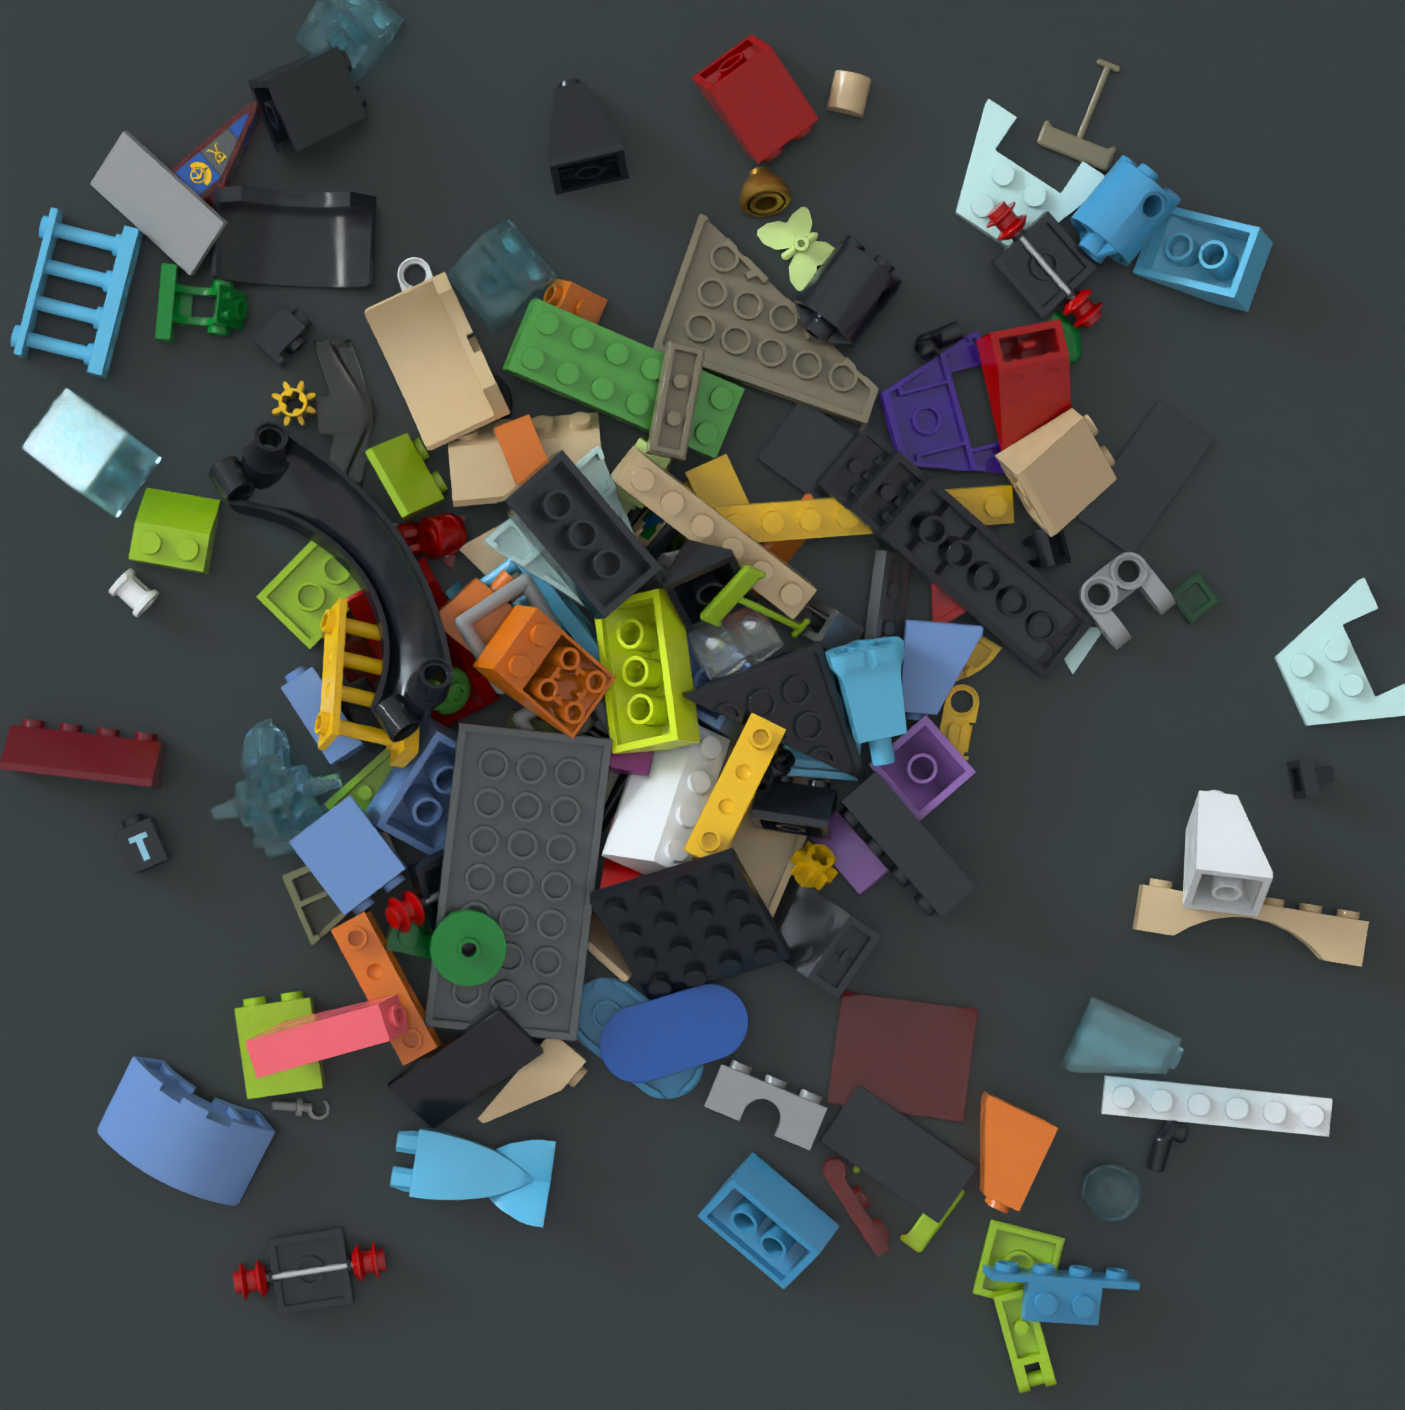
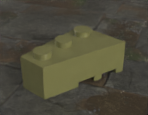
[282,832,403,946]

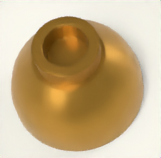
[739,166,792,217]

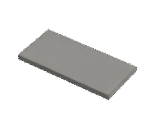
[90,131,228,275]

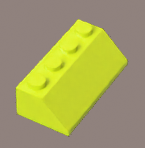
[594,589,701,754]

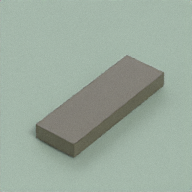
[646,340,706,462]

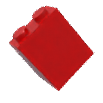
[691,34,819,164]

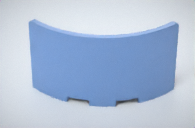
[97,1056,275,1206]

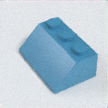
[698,1152,840,1289]

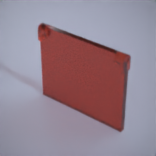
[827,991,979,1121]

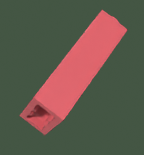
[245,994,409,1078]

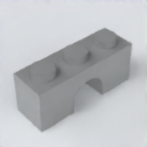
[704,1059,827,1150]

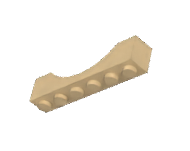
[610,445,817,620]
[1133,878,1369,967]

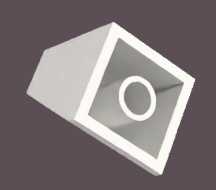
[1182,790,1273,917]

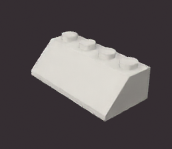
[602,725,730,875]

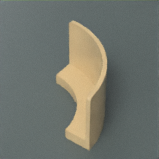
[364,272,510,450]

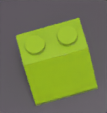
[365,433,448,522]
[128,487,221,575]

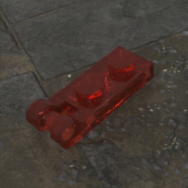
[822,1157,891,1257]

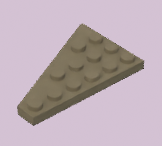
[653,214,879,425]

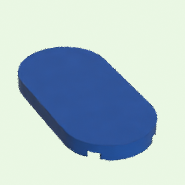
[599,984,748,1083]

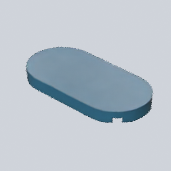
[577,977,704,1099]

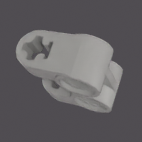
[1078,552,1176,650]

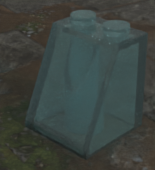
[22,387,162,518]
[1060,997,1184,1074]

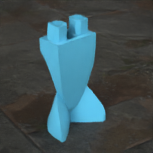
[390,1127,557,1228]

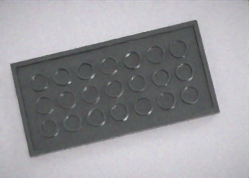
[424,721,612,1041]

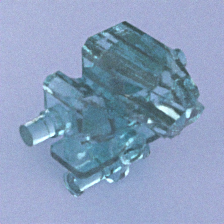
[211,719,342,861]

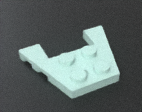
[955,99,1105,248]
[482,446,634,606]
[1274,578,1405,726]

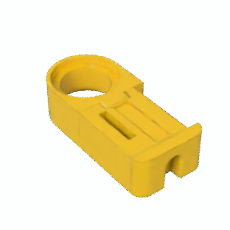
[939,684,979,760]

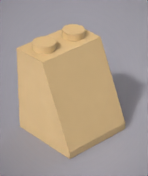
[995,408,1117,537]

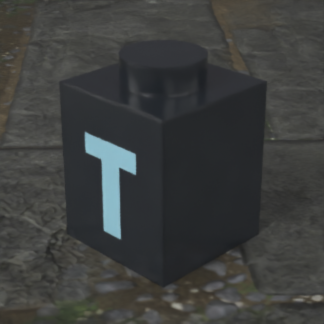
[115,814,172,874]

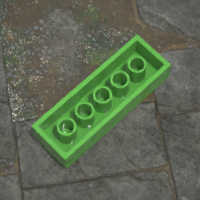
[502,298,745,459]

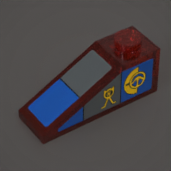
[170,100,261,209]

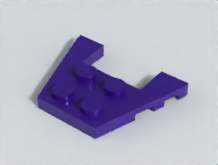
[879,330,1006,475]

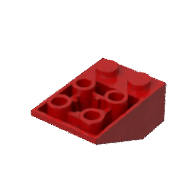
[976,319,1071,451]

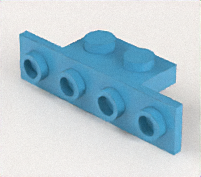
[982,1260,1140,1325]

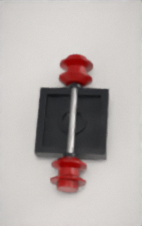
[986,201,1103,329]
[385,849,444,937]
[233,1227,387,1315]

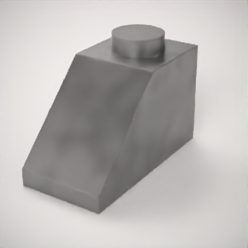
[773,597,865,651]

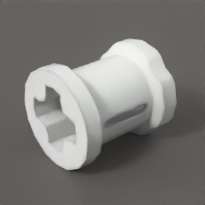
[109,568,160,618]

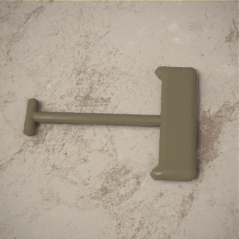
[1037,58,1121,171]

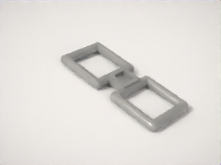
[455,573,610,737]

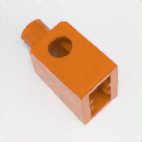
[438,570,515,653]

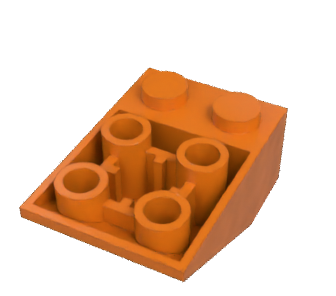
[473,605,616,739]

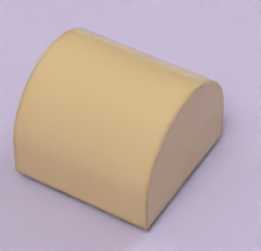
[826,70,872,118]

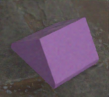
[869,715,976,821]

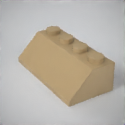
[448,412,602,507]

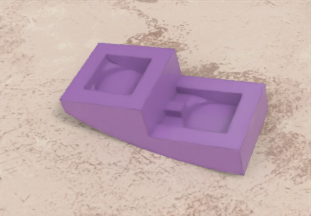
[810,810,889,896]

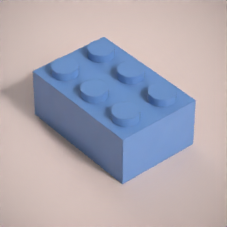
[366,718,457,855]

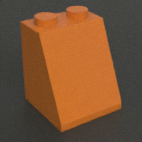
[979,1091,1058,1214]

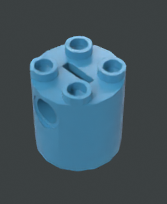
[1070,155,1181,266]

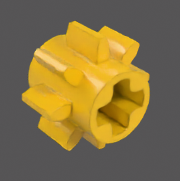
[271,381,318,427]
[790,841,838,891]

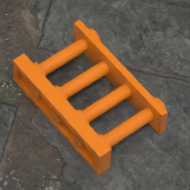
[331,911,443,1066]

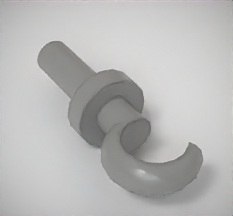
[271,1097,330,1120]

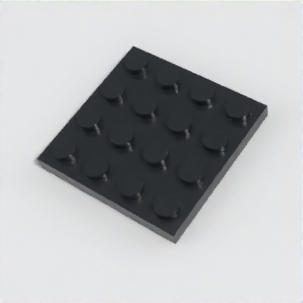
[590,848,791,1000]

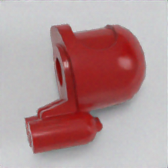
[395,512,467,559]

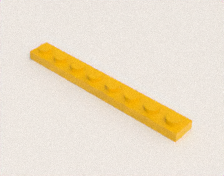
[712,484,1014,542]

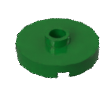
[429,909,507,987]

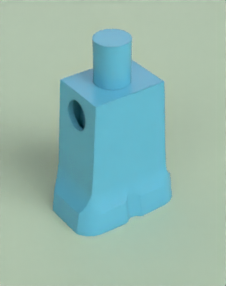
[824,636,907,766]

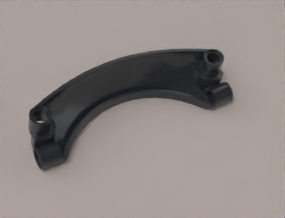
[208,422,453,743]

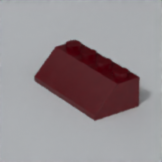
[0,719,166,788]

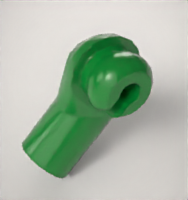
[1046,310,1082,367]

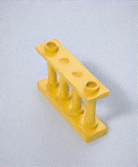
[314,597,420,768]
[683,713,786,860]

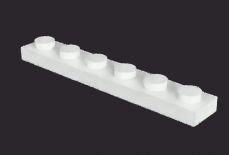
[1101,1075,1332,1137]

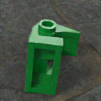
[155,263,247,344]

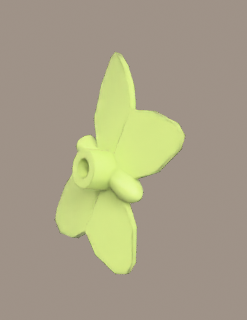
[757,207,835,291]

